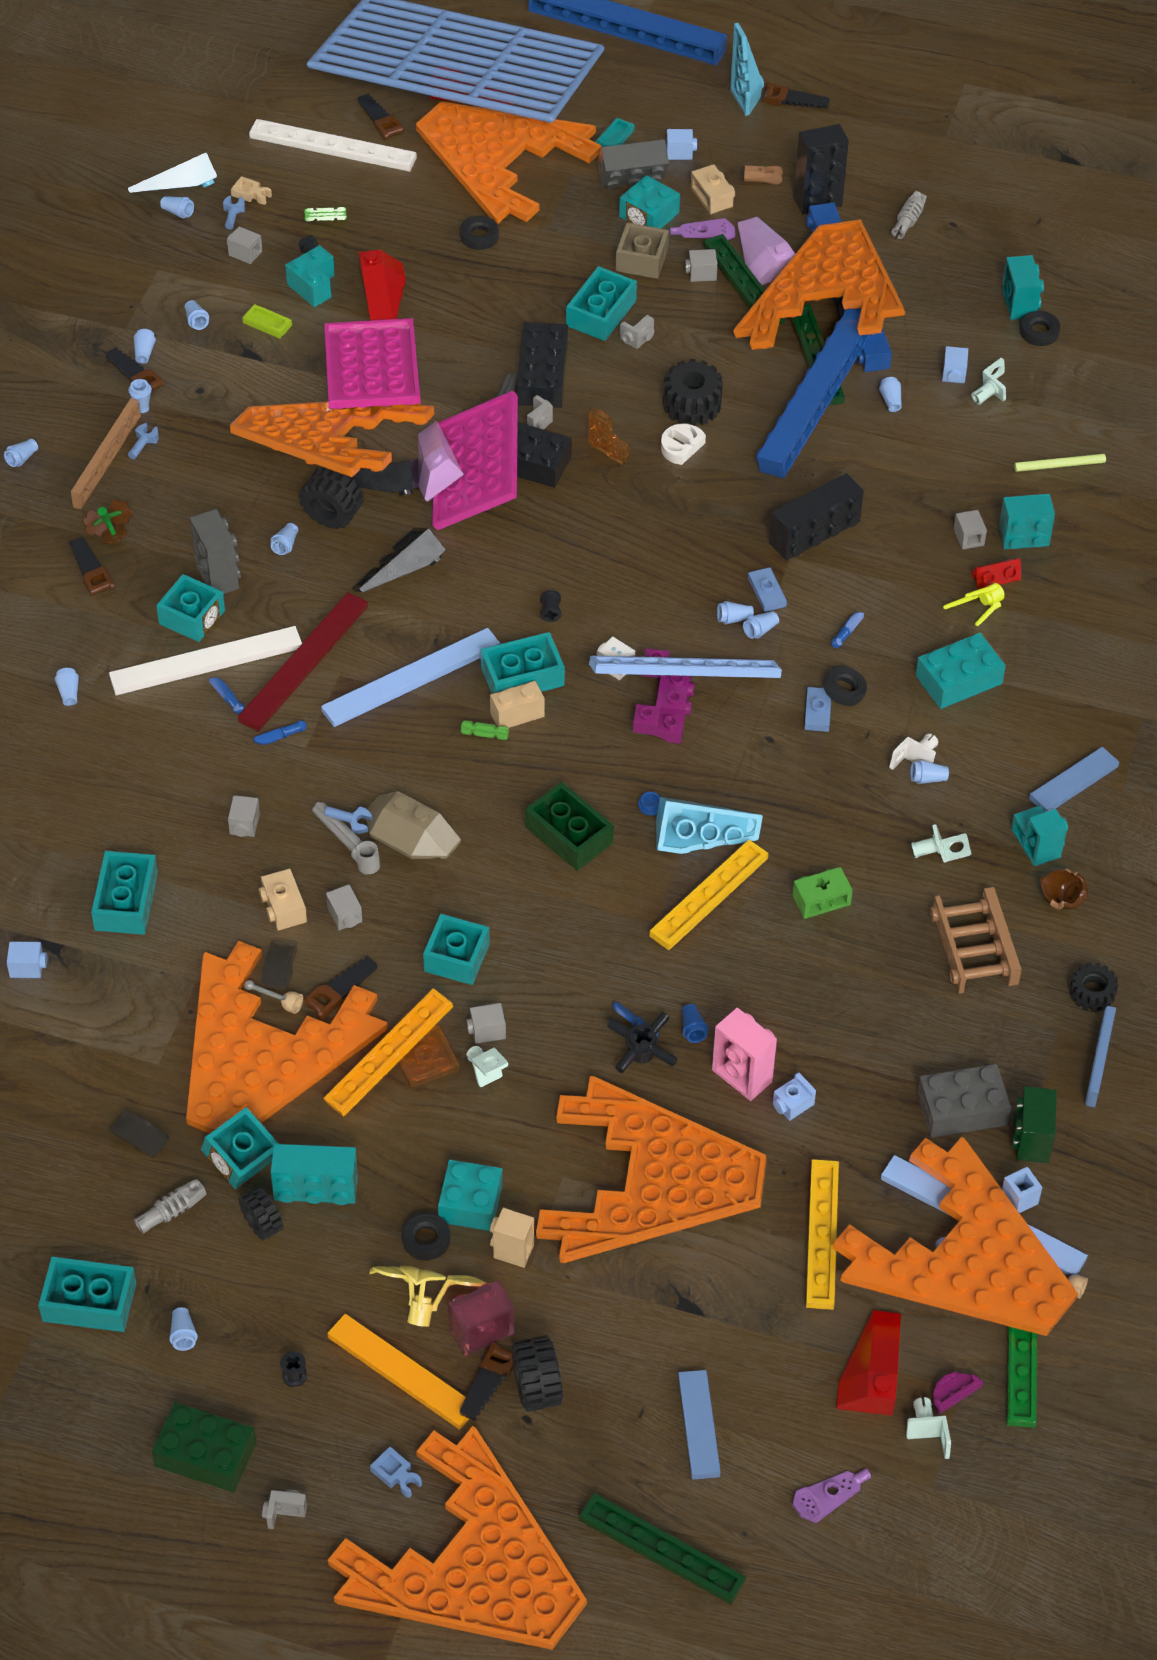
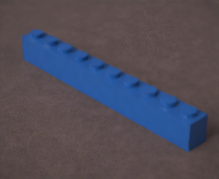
[529,0,727,66]
[805,203,892,372]
[756,307,871,479]

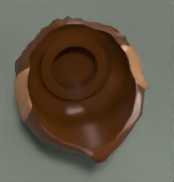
[1039,868,1088,910]

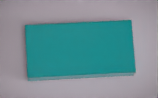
[595,118,635,147]

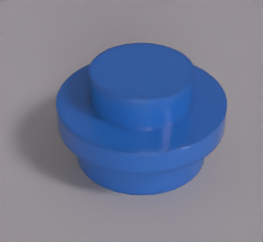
[638,792,660,816]

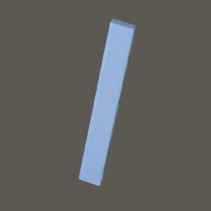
[321,628,500,727]
[589,656,782,678]
[881,1155,1088,1277]

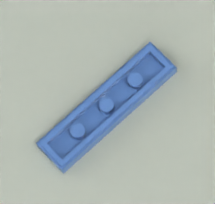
[1029,747,1119,812]
[1085,1006,1116,1107]
[678,1370,721,1480]

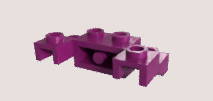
[633,648,695,744]

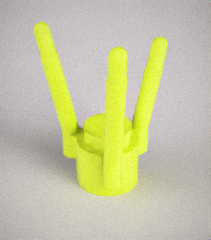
[943,583,1004,626]

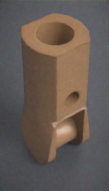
[744,165,783,185]

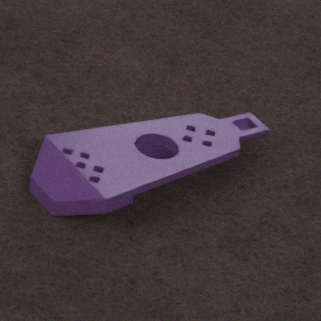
[670,218,735,240]
[793,1468,871,1523]

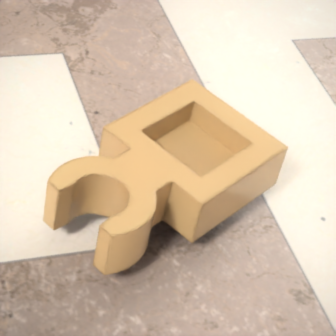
[231,176,272,205]

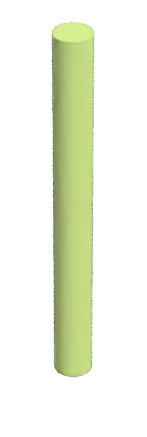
[1014,454,1106,472]

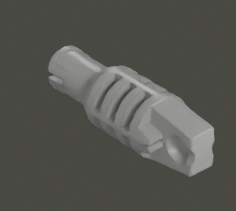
[891,191,927,239]
[134,1179,207,1234]

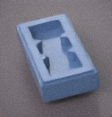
[748,568,787,612]
[804,687,831,732]

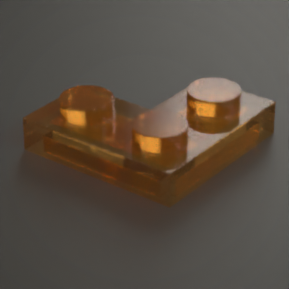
[588,406,629,465]

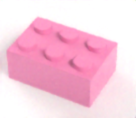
[712,1008,777,1101]

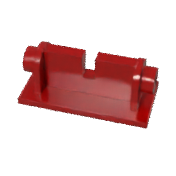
[971,558,1021,590]

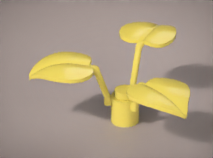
[370,1266,495,1327]

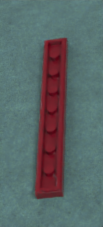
[238,592,368,732]

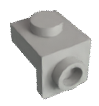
[620,315,655,349]
[527,395,553,430]
[262,1490,307,1529]

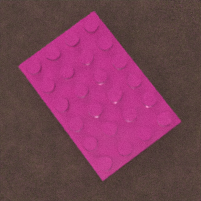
[324,318,420,409]
[432,391,518,531]

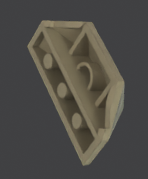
[366,791,461,859]

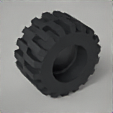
[299,467,363,529]
[512,1335,563,1412]

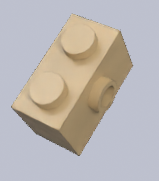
[690,164,735,214]
[490,681,545,728]
[258,869,307,931]
[490,1208,534,1268]

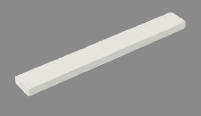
[249,119,417,172]
[109,626,302,695]

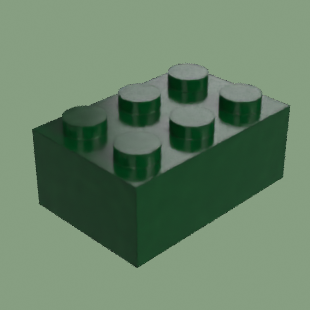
[525,782,614,871]
[152,1402,256,1493]

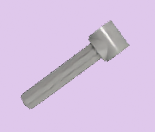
[312,802,380,874]

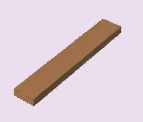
[71,398,141,510]

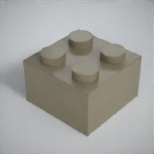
[616,223,669,279]

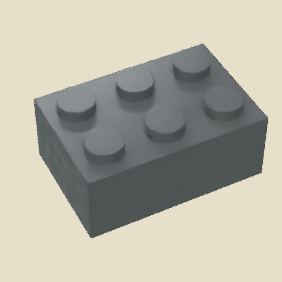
[597,139,669,189]
[190,509,241,594]
[917,1064,1011,1138]

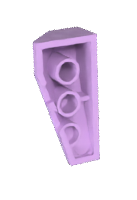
[738,217,795,285]
[418,421,464,502]

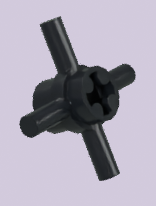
[607,1012,678,1073]

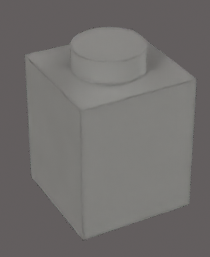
[227,226,262,264]
[685,249,717,282]
[953,510,987,550]
[228,796,260,837]
[326,885,362,930]
[466,1003,506,1044]

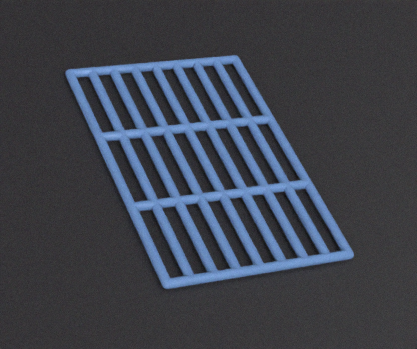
[307,0,604,123]

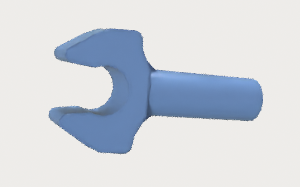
[223,196,245,230]
[128,423,159,459]
[325,806,373,834]

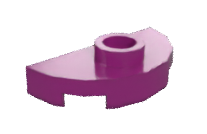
[933,1371,984,1415]

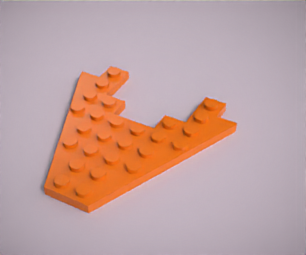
[416,101,602,225]
[733,219,905,350]
[230,398,434,477]
[186,941,388,1133]
[536,1076,767,1263]
[833,1137,1078,1336]
[328,1426,587,1650]

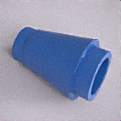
[682,1004,708,1043]

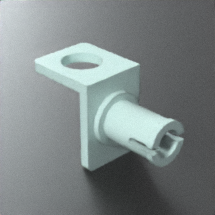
[971,358,1006,405]
[912,824,971,862]
[467,1046,508,1087]
[906,1397,951,1459]

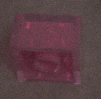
[448,1280,514,1357]

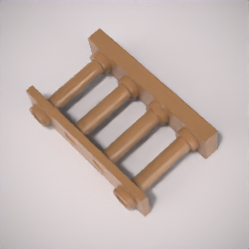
[930,887,1022,994]

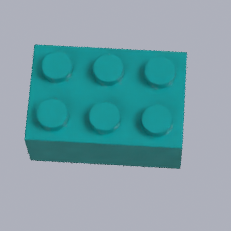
[566,266,637,341]
[480,632,565,694]
[916,633,1006,709]
[91,851,158,935]
[271,1144,358,1205]
[38,1257,137,1332]

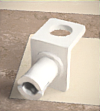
[889,734,938,770]

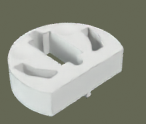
[661,424,706,465]

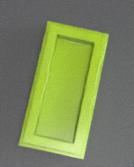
[242,304,292,339]

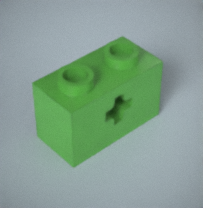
[792,867,853,919]

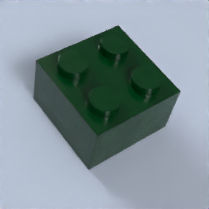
[1012,1086,1057,1164]

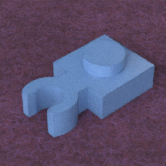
[370,1447,422,1498]

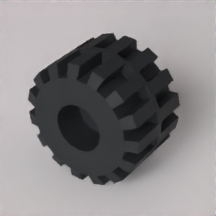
[663,359,723,426]

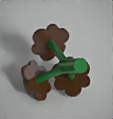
[82,499,133,544]

